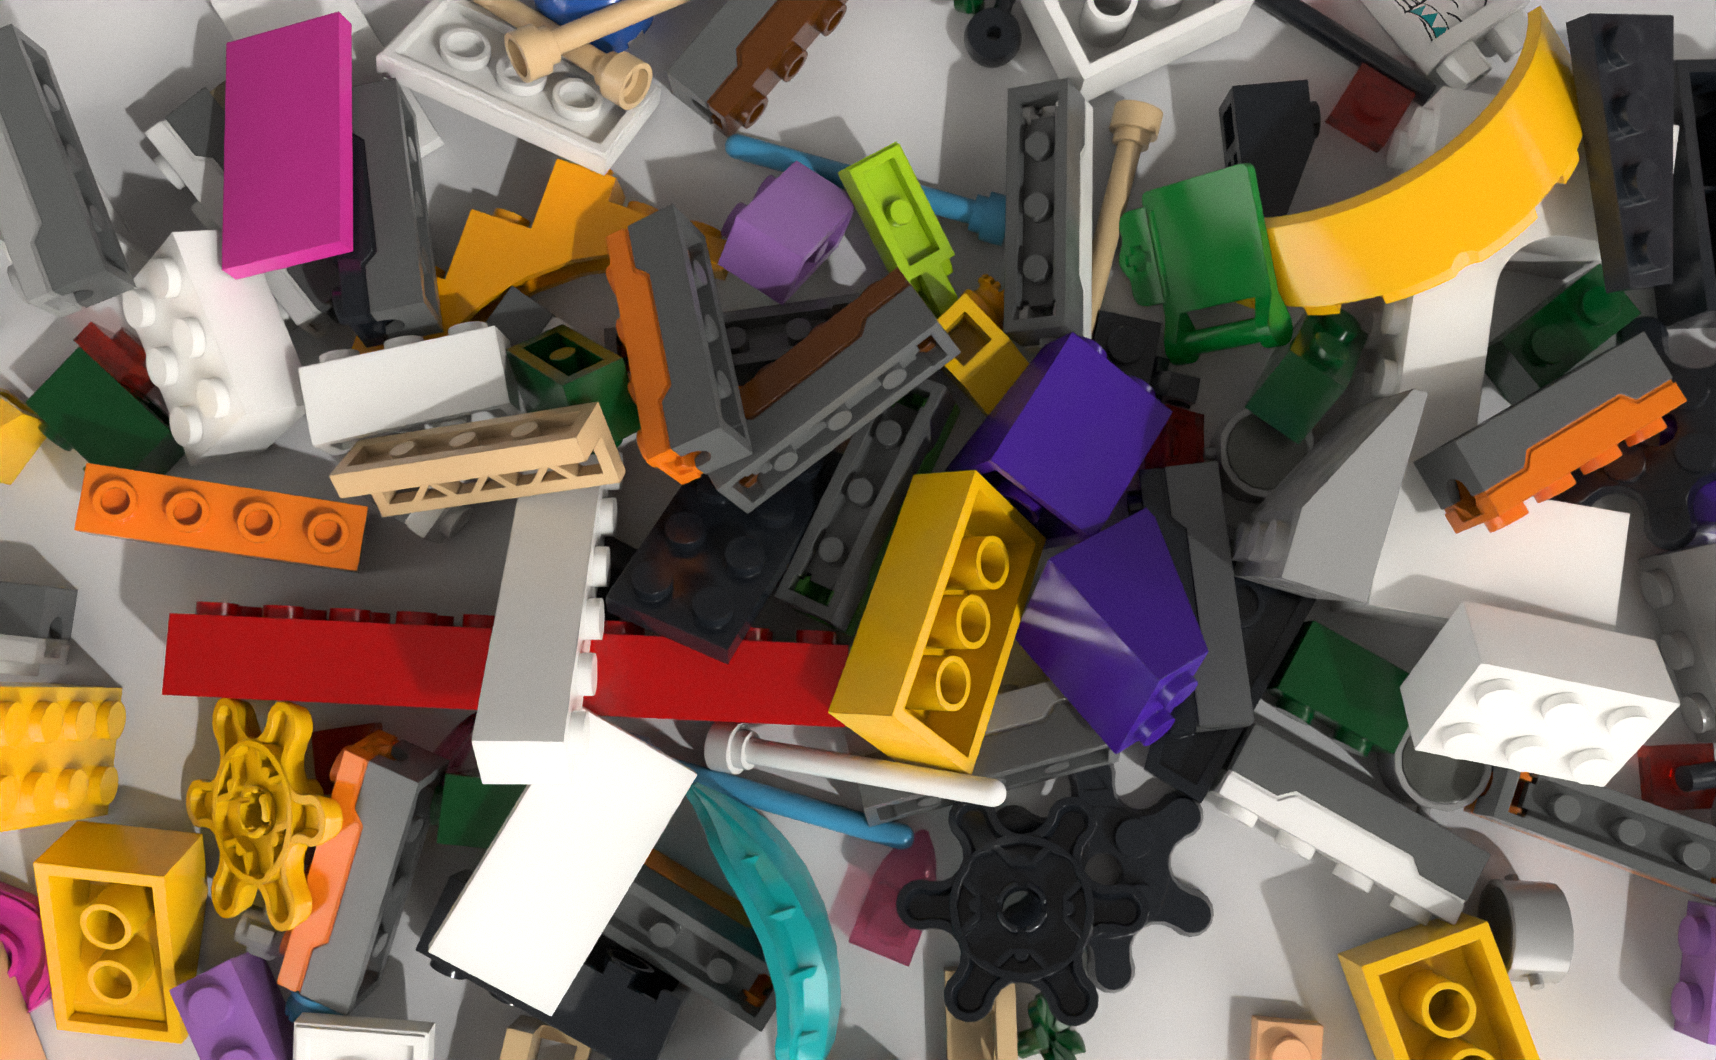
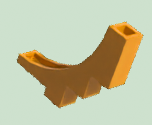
[351,158,729,354]

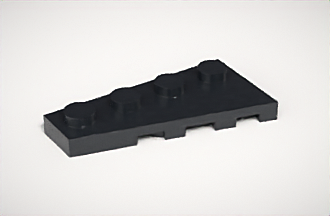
[1566,13,1674,293]
[1143,524,1317,803]

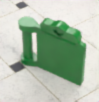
[1119,163,1293,366]

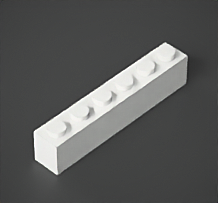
[471,452,623,785]

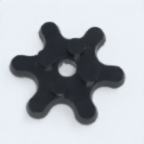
[1549,316,1716,550]
[996,763,1214,993]
[896,797,1150,1026]

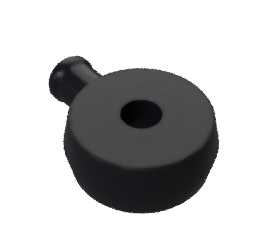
[964,0,1022,68]

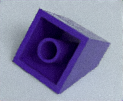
[944,332,1173,549]
[1015,508,1209,755]

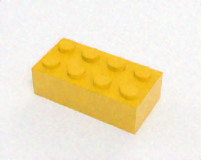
[828,470,1046,775]
[0,682,126,832]
[1337,912,1540,1060]

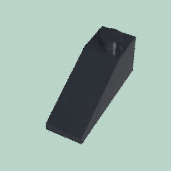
[1219,79,1321,218]

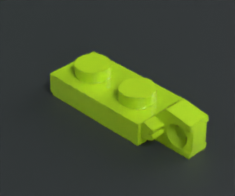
[837,141,958,319]

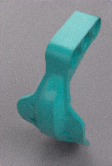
[685,782,841,1060]

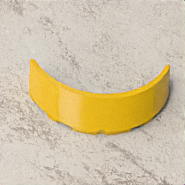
[1235,5,1583,316]

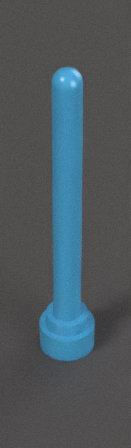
[725,134,1006,247]
[627,731,915,850]

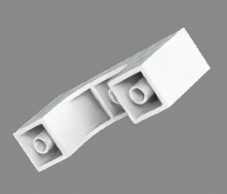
[1330,86,1679,632]

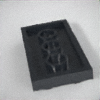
[606,450,843,665]

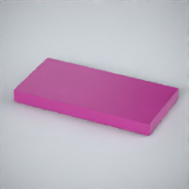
[222,11,353,280]

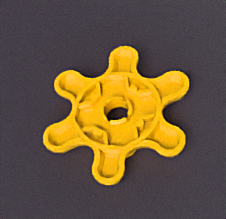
[186,698,343,932]

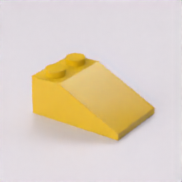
[33,821,208,1044]

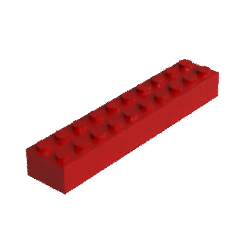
[162,601,850,727]

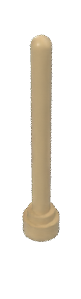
[472,0,653,110]
[504,0,691,83]
[1091,100,1163,340]

